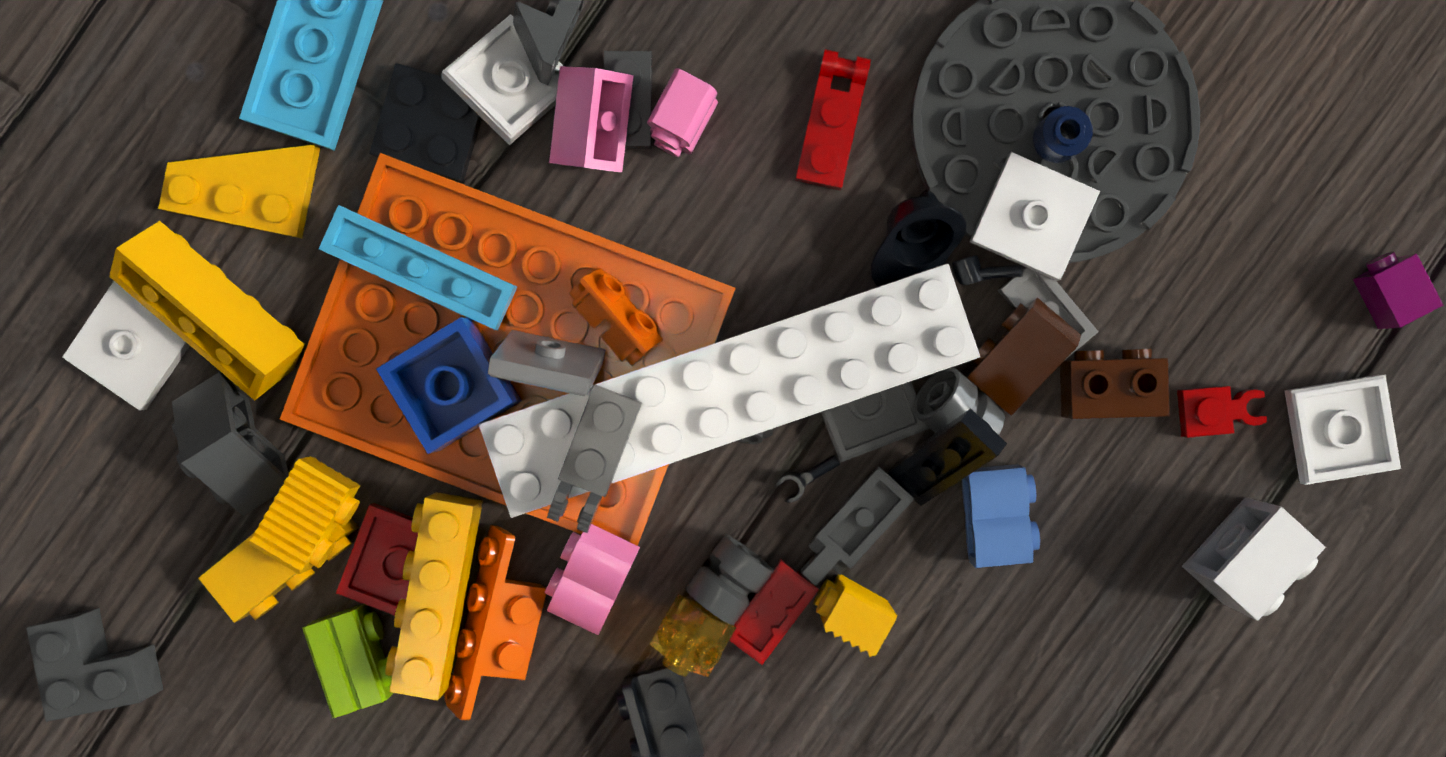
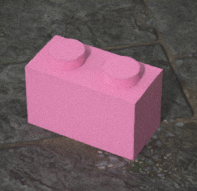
[549,66,634,172]

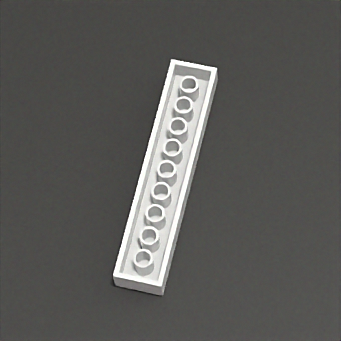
[479,263,980,518]

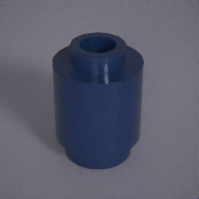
[1033,106,1093,163]

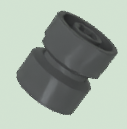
[913,368,1005,435]
[685,534,774,625]

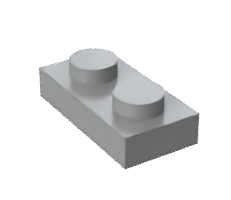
[997,267,1099,361]

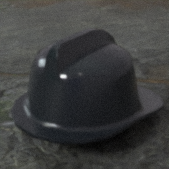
[871,190,967,287]

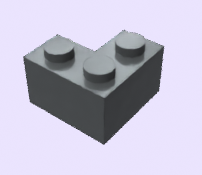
[172,372,289,516]
[26,608,164,722]

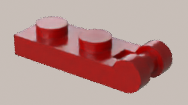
[795,49,871,191]

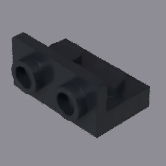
[617,661,704,757]

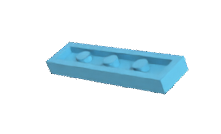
[319,205,517,330]

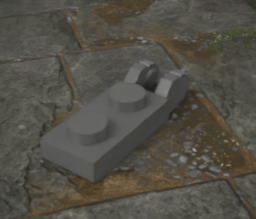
[547,384,642,533]

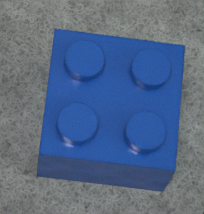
[376,317,522,454]

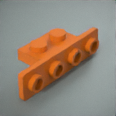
[444,525,546,720]

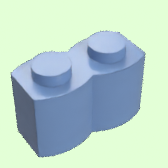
[962,464,1040,568]

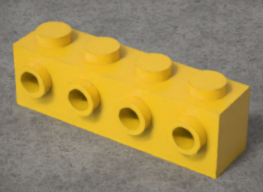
[109,221,305,401]
[385,492,483,701]

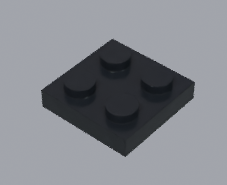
[369,63,482,183]

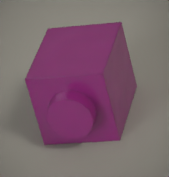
[1353,251,1444,329]

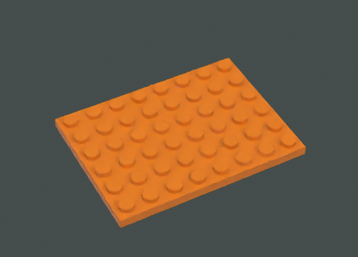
[280,153,736,546]

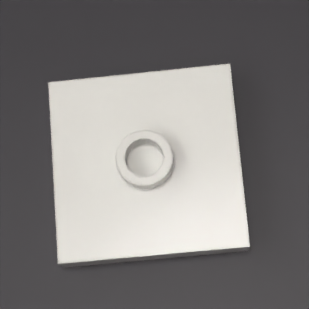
[441,14,563,145]
[969,152,1100,281]
[62,281,190,410]
[1284,375,1401,485]

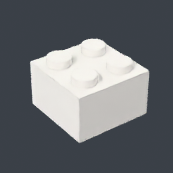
[1182,497,1326,621]

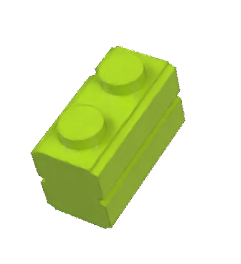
[302,604,394,718]

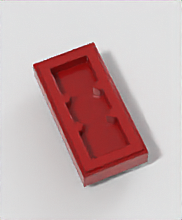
[724,559,819,665]

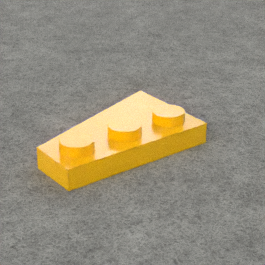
[158,144,321,239]

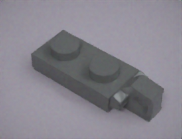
[800,466,914,586]

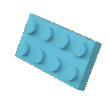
[239,0,383,151]

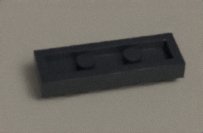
[887,408,1007,506]

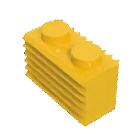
[248,456,360,575]
[813,574,898,657]

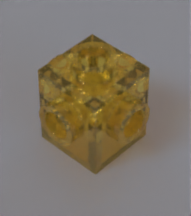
[650,594,736,677]

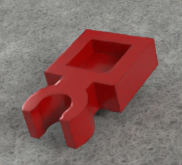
[1177,386,1267,438]

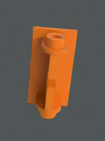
[569,268,664,366]

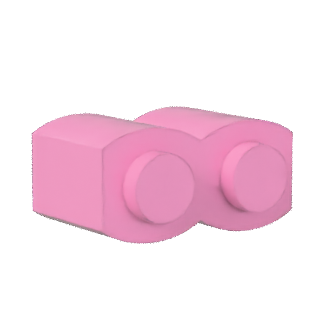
[647,68,718,158]
[545,524,640,635]

